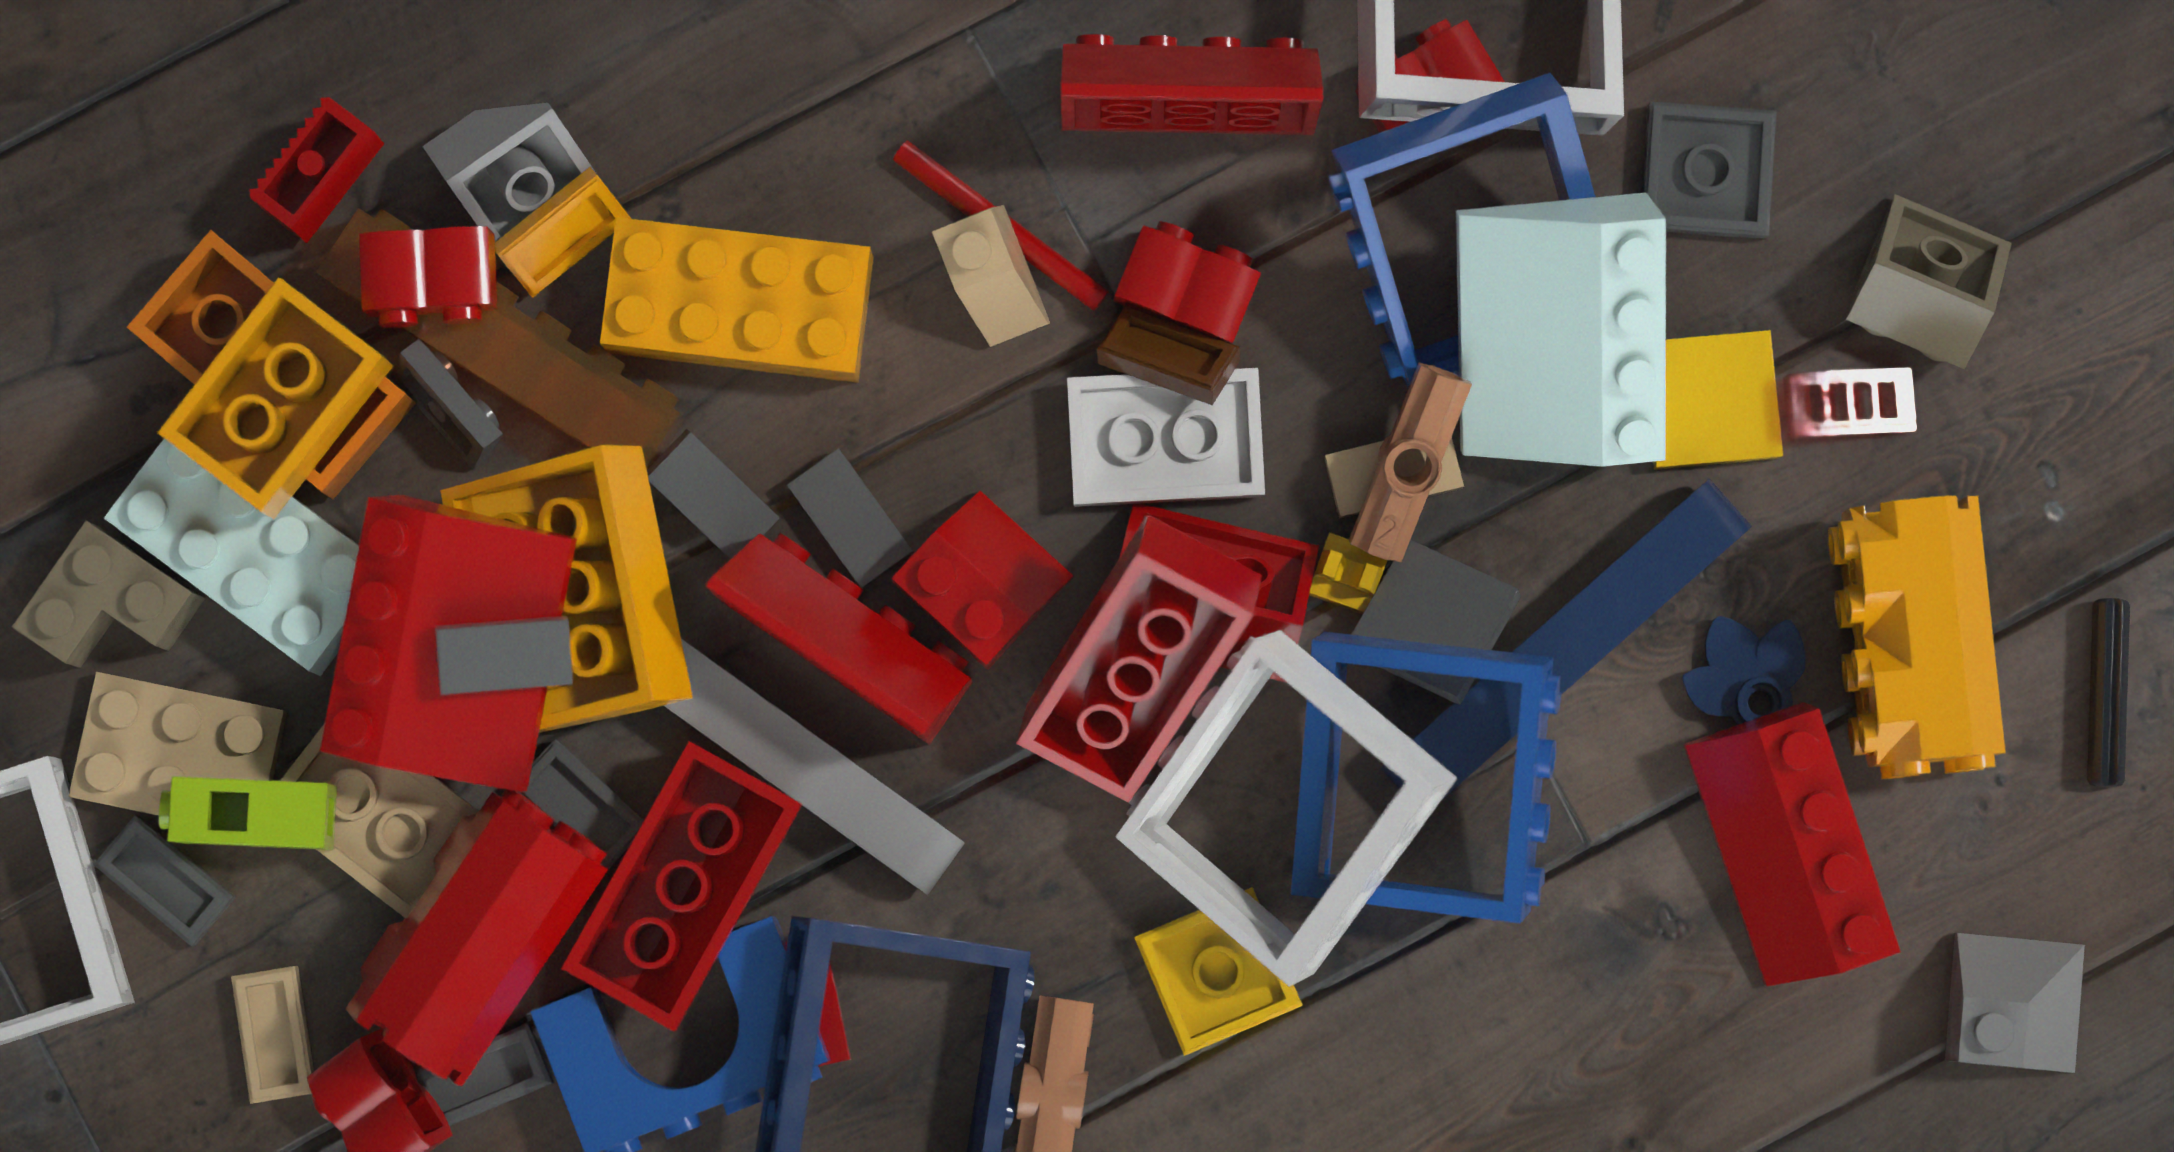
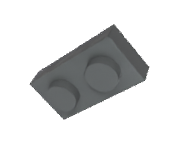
[391,338,503,470]

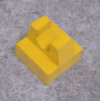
[1309,532,1387,614]

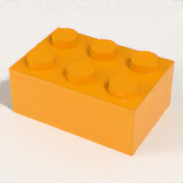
[158,278,393,519]

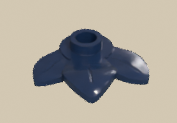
[1682,616,1806,725]

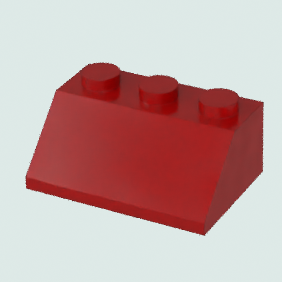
[1120,503,1319,683]

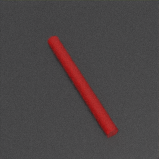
[893,140,1109,311]

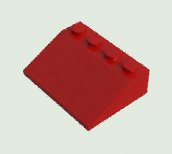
[1061,34,1323,135]
[320,495,577,792]
[706,533,973,745]

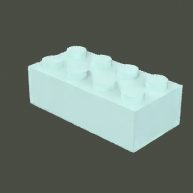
[104,438,359,676]

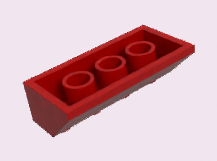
[1683,702,1901,986]
[561,741,803,1032]

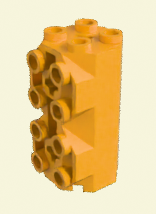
[1828,496,2006,779]

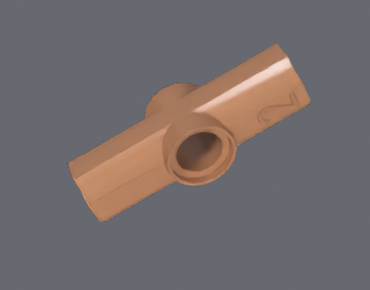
[1349,362,1472,562]
[1015,995,1094,1152]

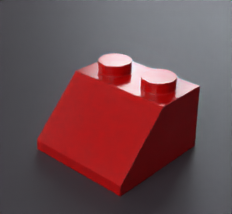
[892,491,1074,670]

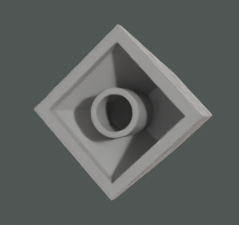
[423,103,596,268]
[1945,933,2085,1073]

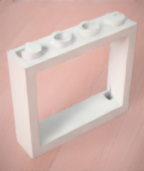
[1357,0,1624,136]
[1116,630,1457,987]
[0,756,135,1045]

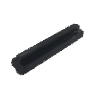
[2087,598,2130,787]

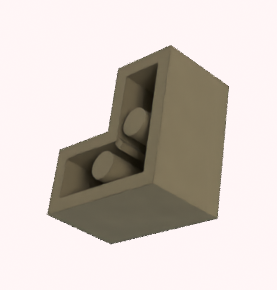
[12,521,205,668]

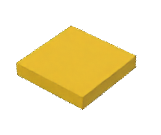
[1653,330,1783,470]
[1134,887,1303,1056]

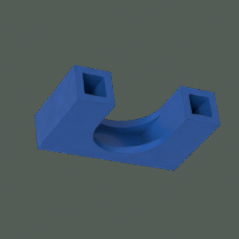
[531,916,831,1152]

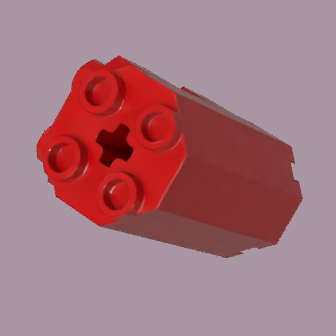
[346,790,608,1087]

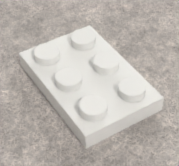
[1067,368,1265,507]

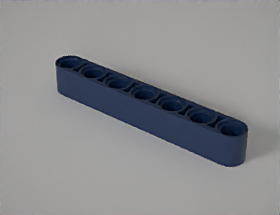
[1381,478,1752,800]

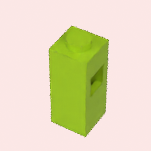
[159,776,337,850]

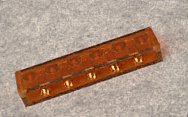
[317,208,685,469]

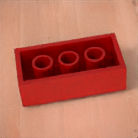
[1016,514,1262,803]

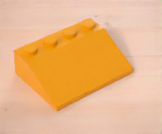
[440,445,693,733]

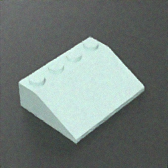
[1456,193,1666,467]

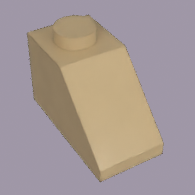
[932,205,1050,347]

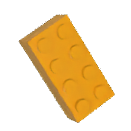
[600,217,874,383]

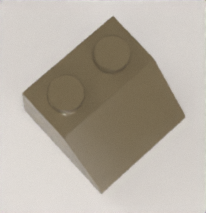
[1846,194,2012,369]

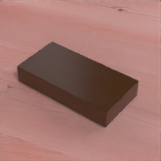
[1097,306,1240,406]

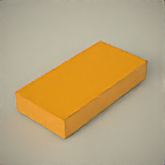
[495,167,631,298]

